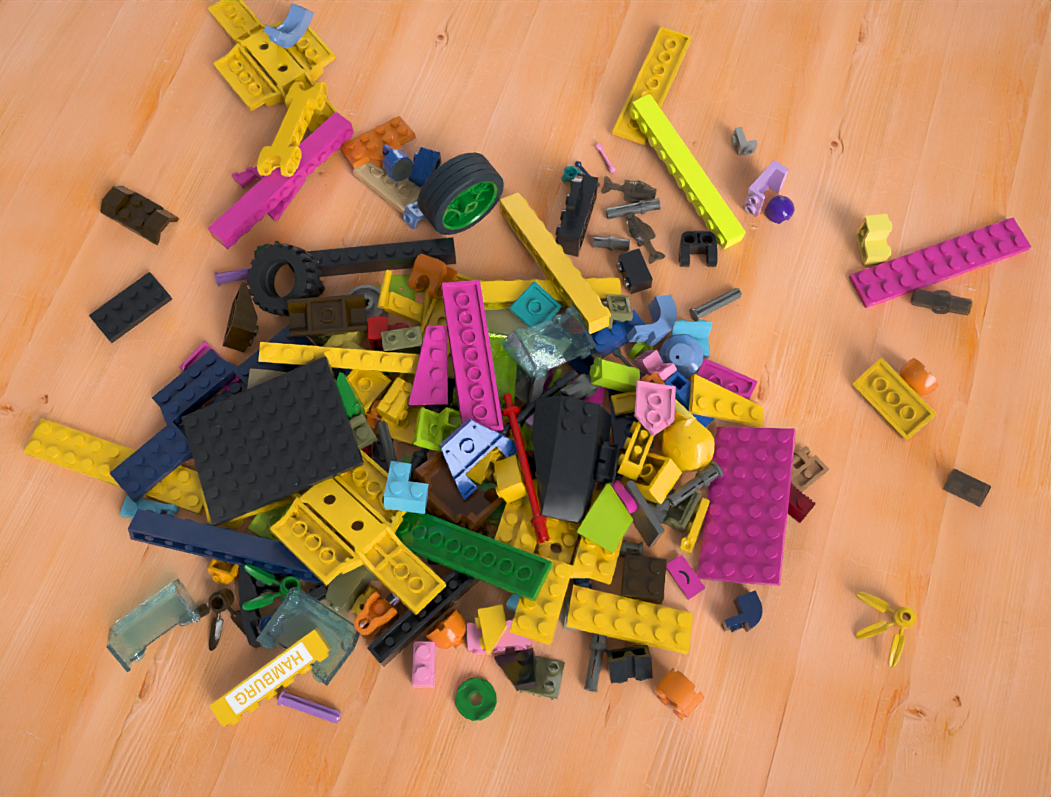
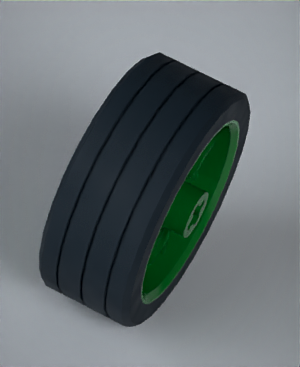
[418,152,504,235]

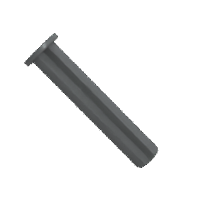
[689,288,742,322]
[377,421,397,472]

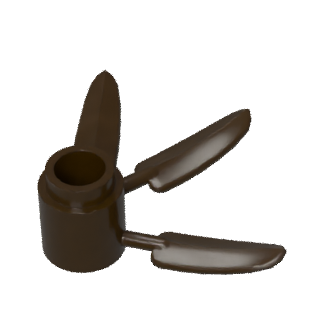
[179,588,246,651]

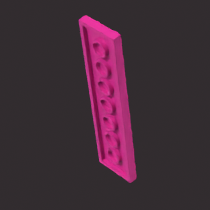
[441,280,503,432]

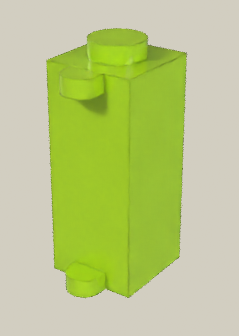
[590,357,640,393]

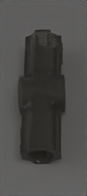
[911,289,973,316]

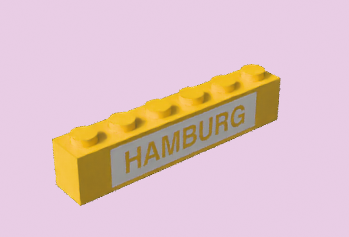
[209,628,333,727]

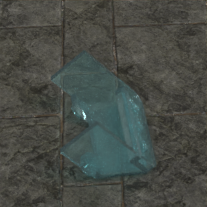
[106,579,200,672]

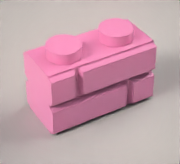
[412,641,437,688]

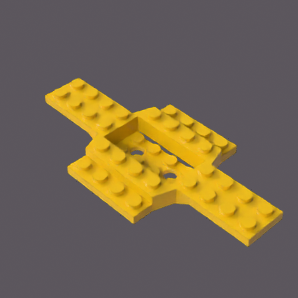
[208,0,341,134]
[495,428,623,645]
[270,450,446,615]

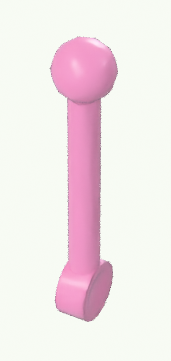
[596,144,616,173]

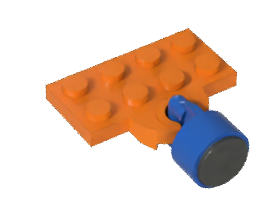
[340,116,416,181]

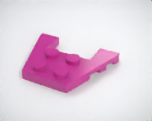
[232,166,306,222]

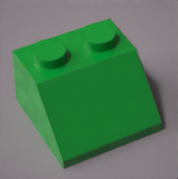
[336,372,365,420]

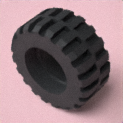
[247,243,323,317]

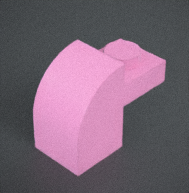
[633,350,677,381]

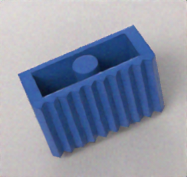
[408,147,441,187]

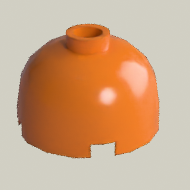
[899,358,938,396]
[426,608,467,649]

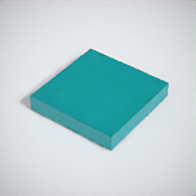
[509,281,562,334]

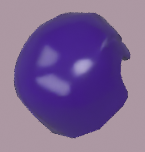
[765,195,795,224]

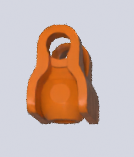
[408,254,457,300]
[354,592,400,640]

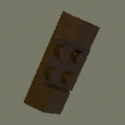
[100,186,179,245]
[287,294,367,337]

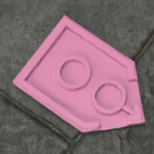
[634,380,676,436]

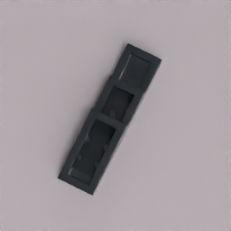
[238,565,263,649]

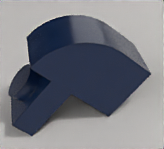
[721,590,763,632]

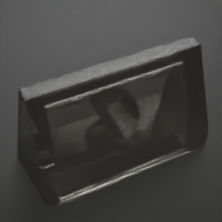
[943,469,991,507]

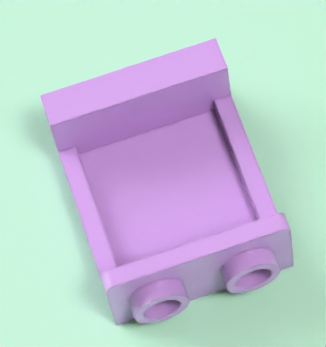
[742,160,789,217]

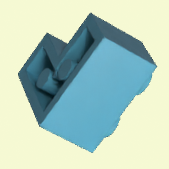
[384,461,428,514]

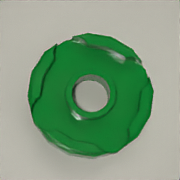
[455,678,497,721]

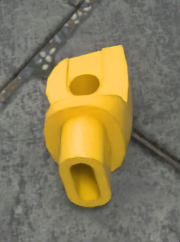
[351,586,378,614]

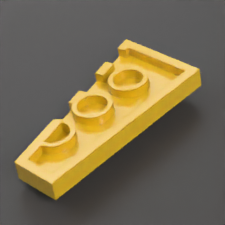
[689,374,763,427]

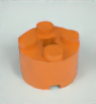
[654,668,704,720]

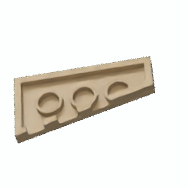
[353,162,421,214]

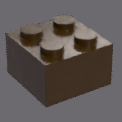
[621,554,667,604]

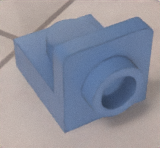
[402,201,426,229]

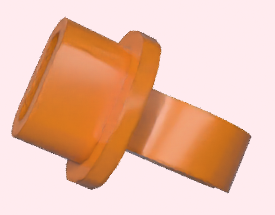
[365,399,382,429]

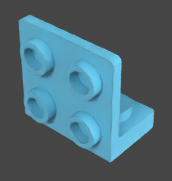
[670,320,712,358]

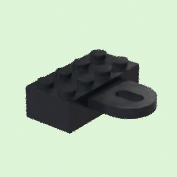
[555,173,599,257]

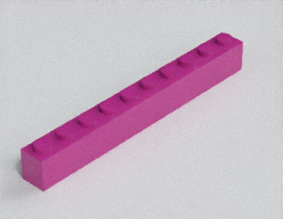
[208,112,354,250]

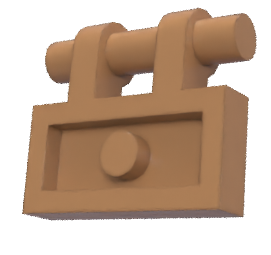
[791,446,829,492]

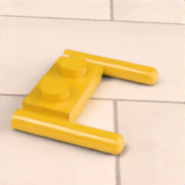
[377,270,432,326]

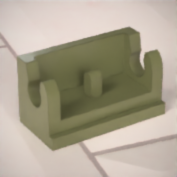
[663,492,702,534]

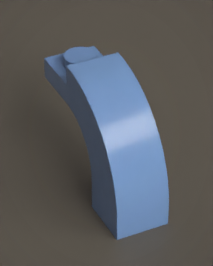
[264,3,314,48]
[627,295,677,347]

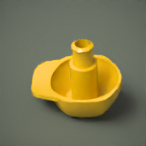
[657,411,714,472]

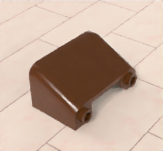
[411,452,504,532]

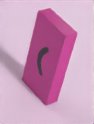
[666,554,705,600]

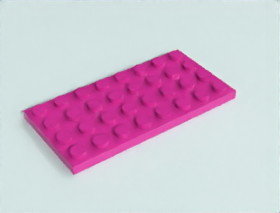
[697,427,796,586]

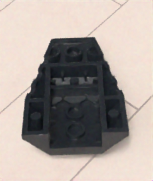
[531,395,612,524]

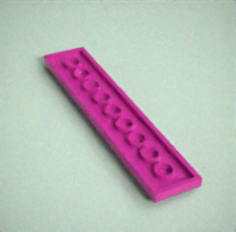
[849,217,1031,308]

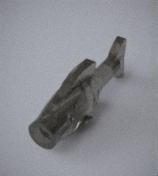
[601,176,657,203]
[625,213,665,264]

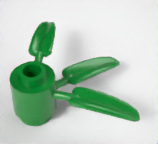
[242,564,301,610]

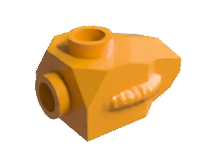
[208,559,240,584]

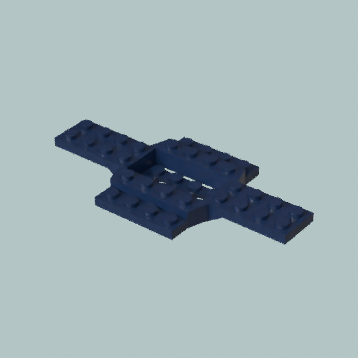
[109,324,315,503]

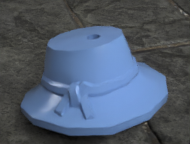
[659,334,703,378]

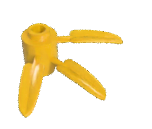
[855,592,917,667]

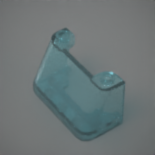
[501,306,596,379]
[256,587,360,685]

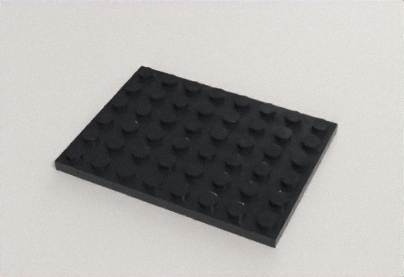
[182,356,364,526]

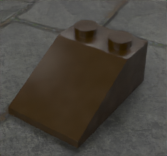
[222,281,259,353]

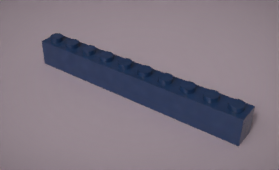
[128,509,328,586]

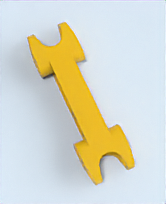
[257,81,328,177]

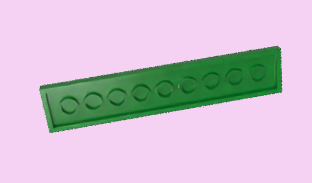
[360,512,553,602]

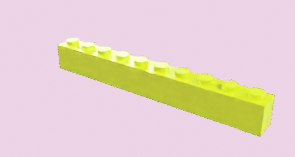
[630,94,746,250]

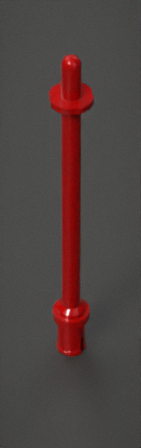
[502,393,550,543]

